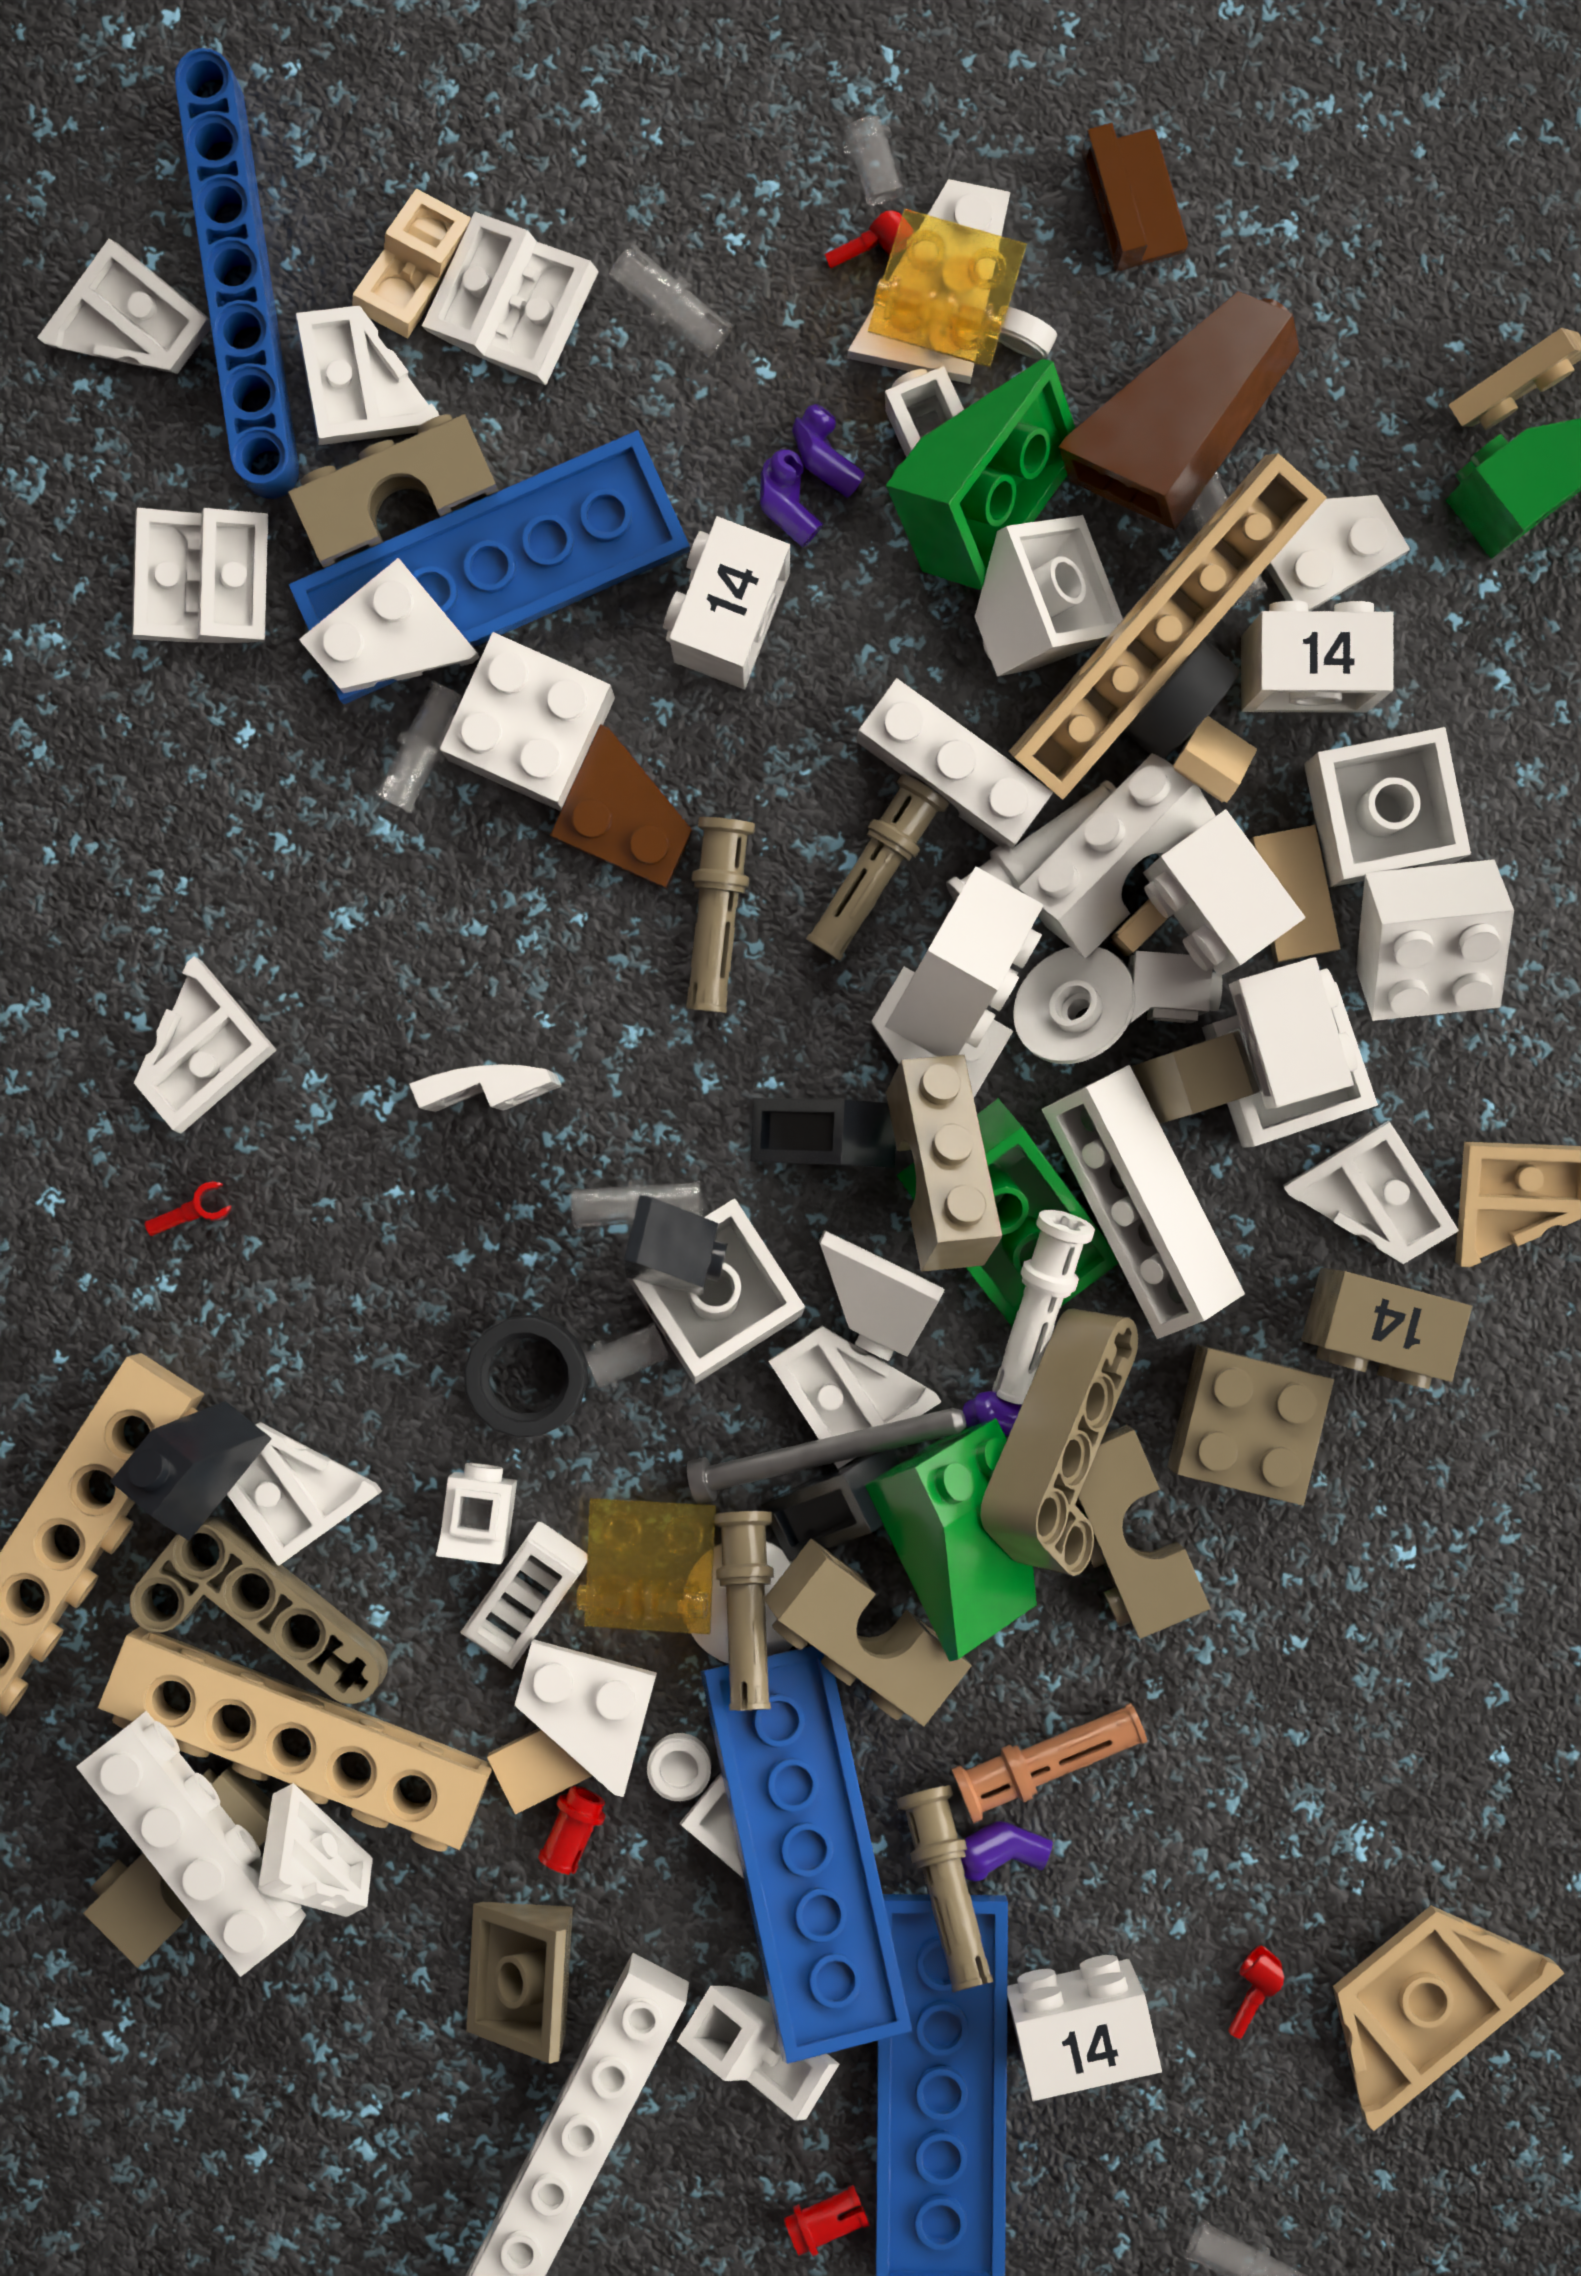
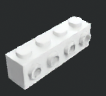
[1042,1065,1245,1339]
[76,1711,306,1977]

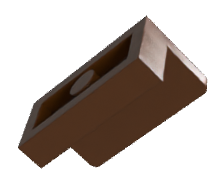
[1081,122,1188,272]

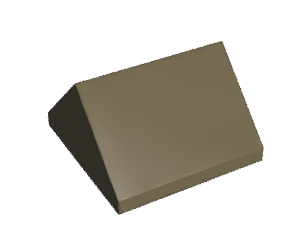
[466,1902,573,2063]

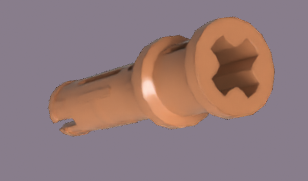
[951,1703,1147,1823]

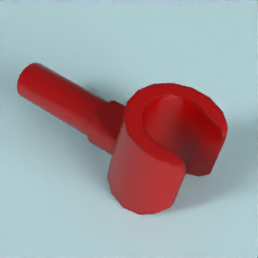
[824,211,915,268]
[145,1181,232,1236]
[1228,1945,1284,2039]

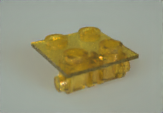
[868,208,1027,367]
[577,1498,716,1634]

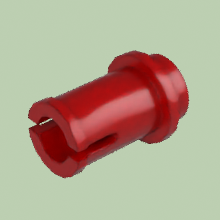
[538,1786,606,1875]
[784,2185,870,2257]

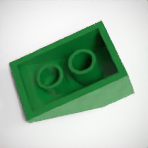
[886,359,1076,590]
[1446,418,1581,559]
[897,1098,1119,1327]
[865,1418,1037,1662]

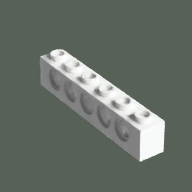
[465,1953,689,2276]

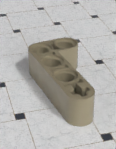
[981,1308,1138,1576]
[129,1517,388,1704]

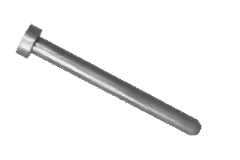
[687,1408,966,1504]

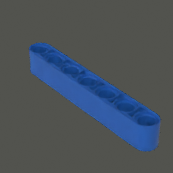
[175,48,299,499]

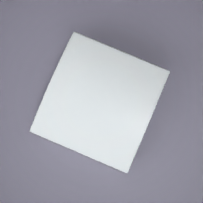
[422,212,599,385]
[132,508,268,643]
[409,1064,561,1112]

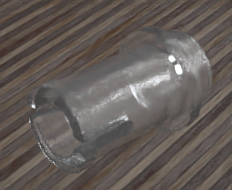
[842,116,906,206]
[584,1322,670,1389]

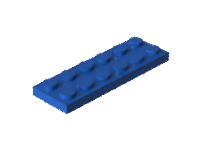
[289,430,691,704]
[700,1646,912,2064]
[875,1894,1008,2276]

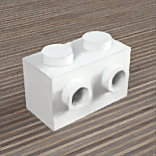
[1229,957,1358,1110]

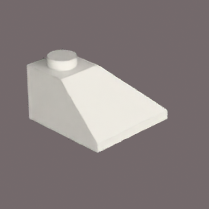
[975,515,1123,677]
[819,1230,945,1361]

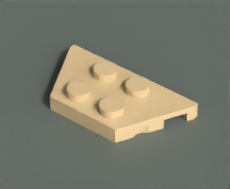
[1333,1905,1564,2131]

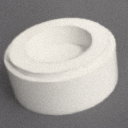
[991,306,1057,359]
[647,1733,712,1801]

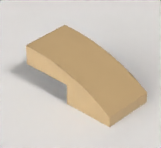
[352,189,471,339]

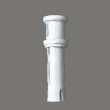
[946,780,1116,902]
[992,1210,1095,1405]

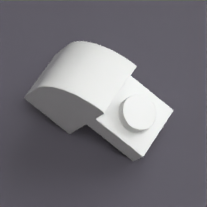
[677,1986,839,2120]

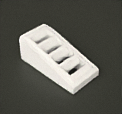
[460,1522,589,1669]

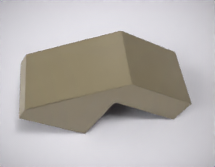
[1131,1030,1260,1124]

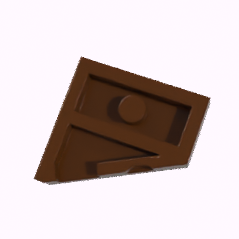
[550,724,693,890]

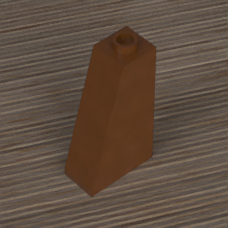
[1059,291,1300,530]

